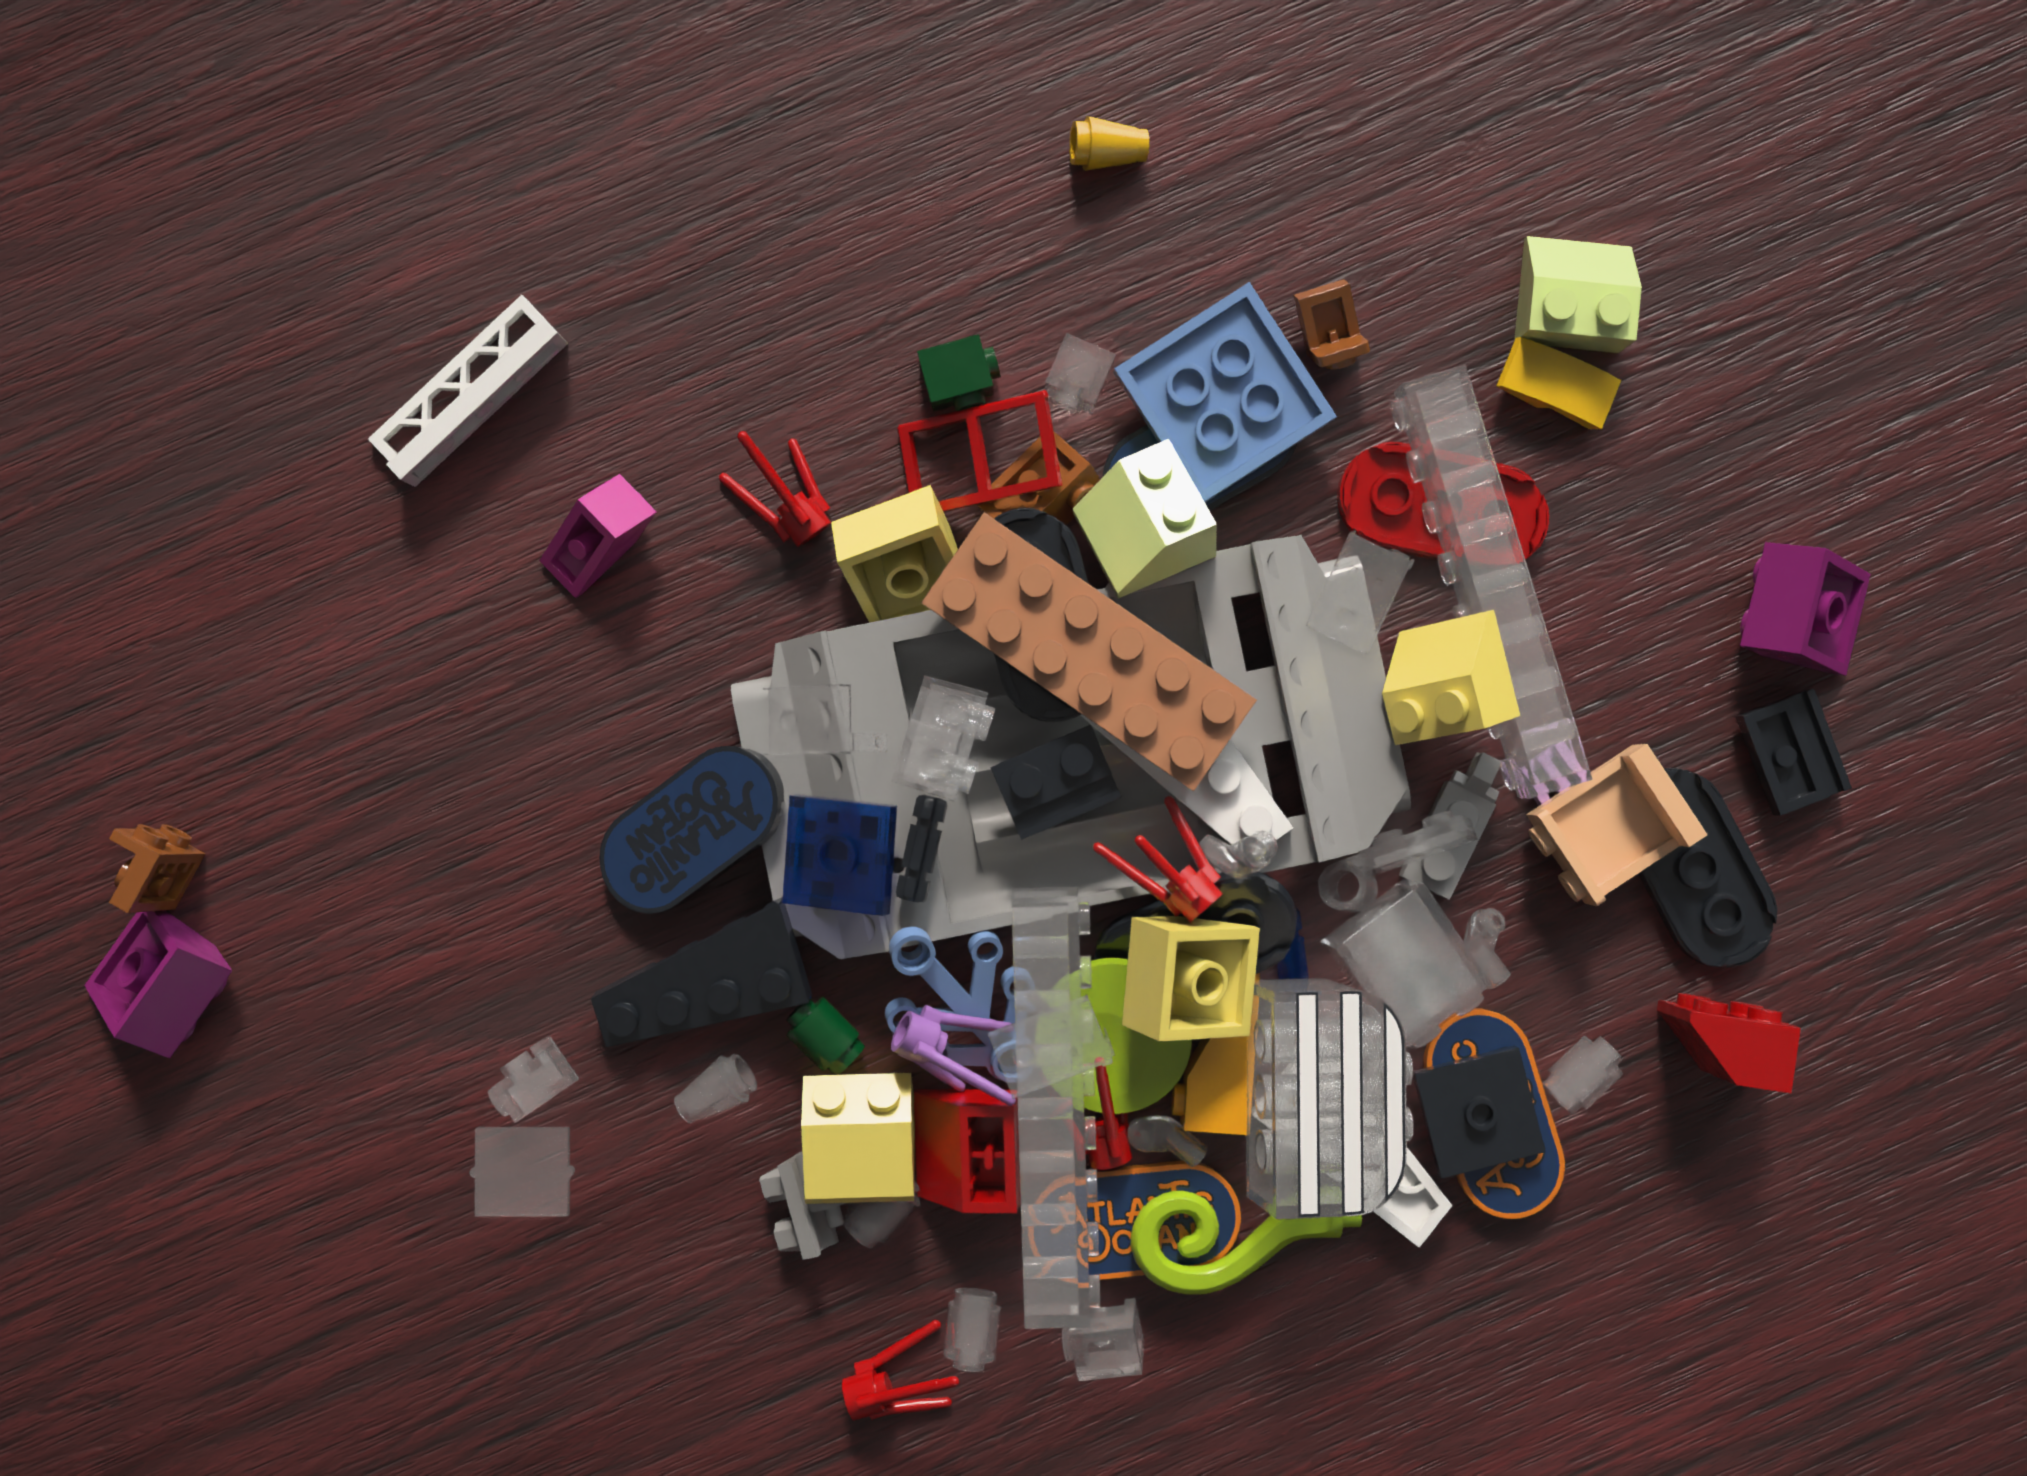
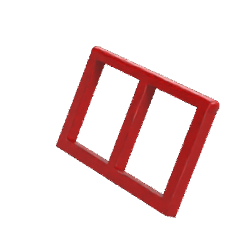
[897,390,1063,512]

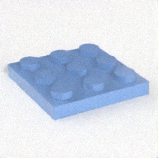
[1113,282,1337,503]

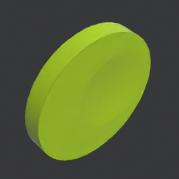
[1035,958,1192,1114]

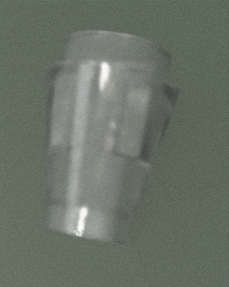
[674,1054,757,1124]

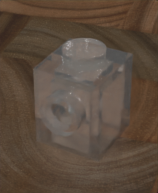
[1045,333,1116,414]

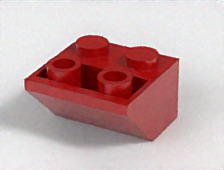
[1657,993,1801,1093]
[914,1089,1024,1213]

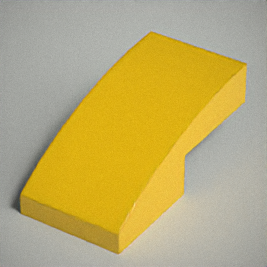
[1496,337,1621,429]

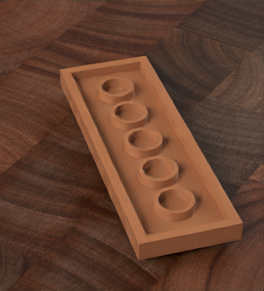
[921,512,1257,791]

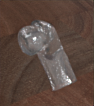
[1199,830,1278,879]
[1462,908,1511,989]
[1127,1115,1208,1167]

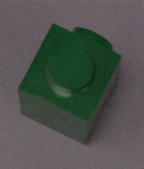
[917,334,1001,412]

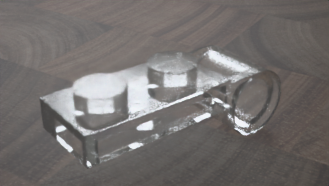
[1318,811,1478,912]

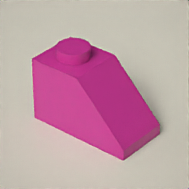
[539,474,656,598]

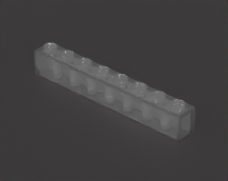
[1391,364,1593,799]
[1011,887,1100,1329]

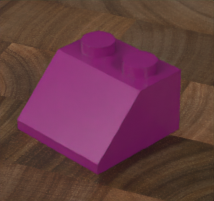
[1740,542,1871,676]
[84,910,232,1058]

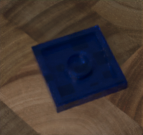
[782,794,897,916]

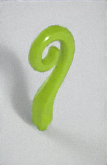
[1130,1190,1362,1295]

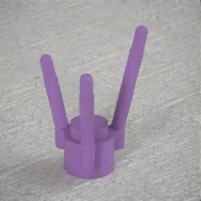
[891,1005,1016,1106]

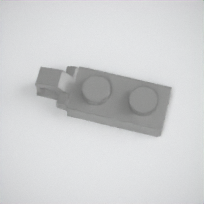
[1399,752,1502,900]

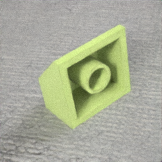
[1514,236,1642,353]
[1073,439,1217,599]

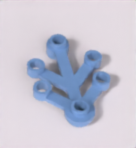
[885,927,1037,1082]

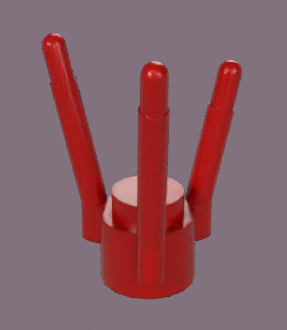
[719,431,831,548]
[1093,796,1223,923]
[1039,1057,1133,1170]
[842,1320,959,1421]

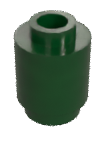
[786,997,865,1075]

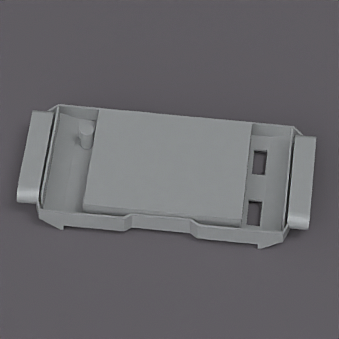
[731,535,1411,959]

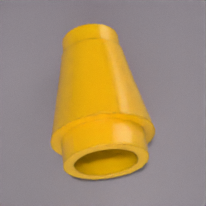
[1069,116,1149,171]

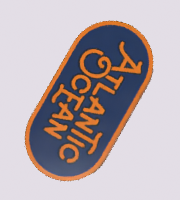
[1423,1008,1565,1219]
[1028,1160,1241,1281]

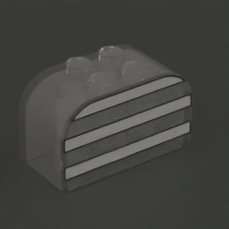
[1245,978,1413,1219]

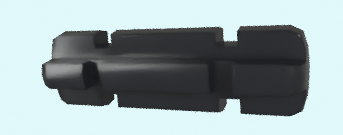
[896,795,948,903]

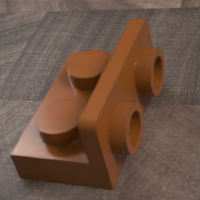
[977,431,1100,525]
[109,824,205,913]

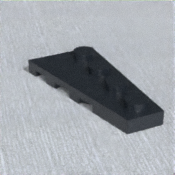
[591,897,812,1047]

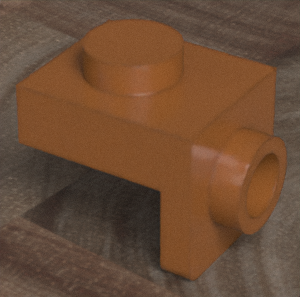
[1293,279,1370,369]

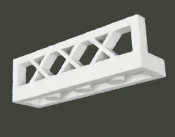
[368,295,568,487]

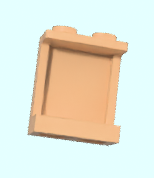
[1526,744,1707,906]

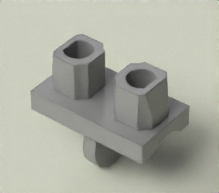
[759,1152,845,1260]

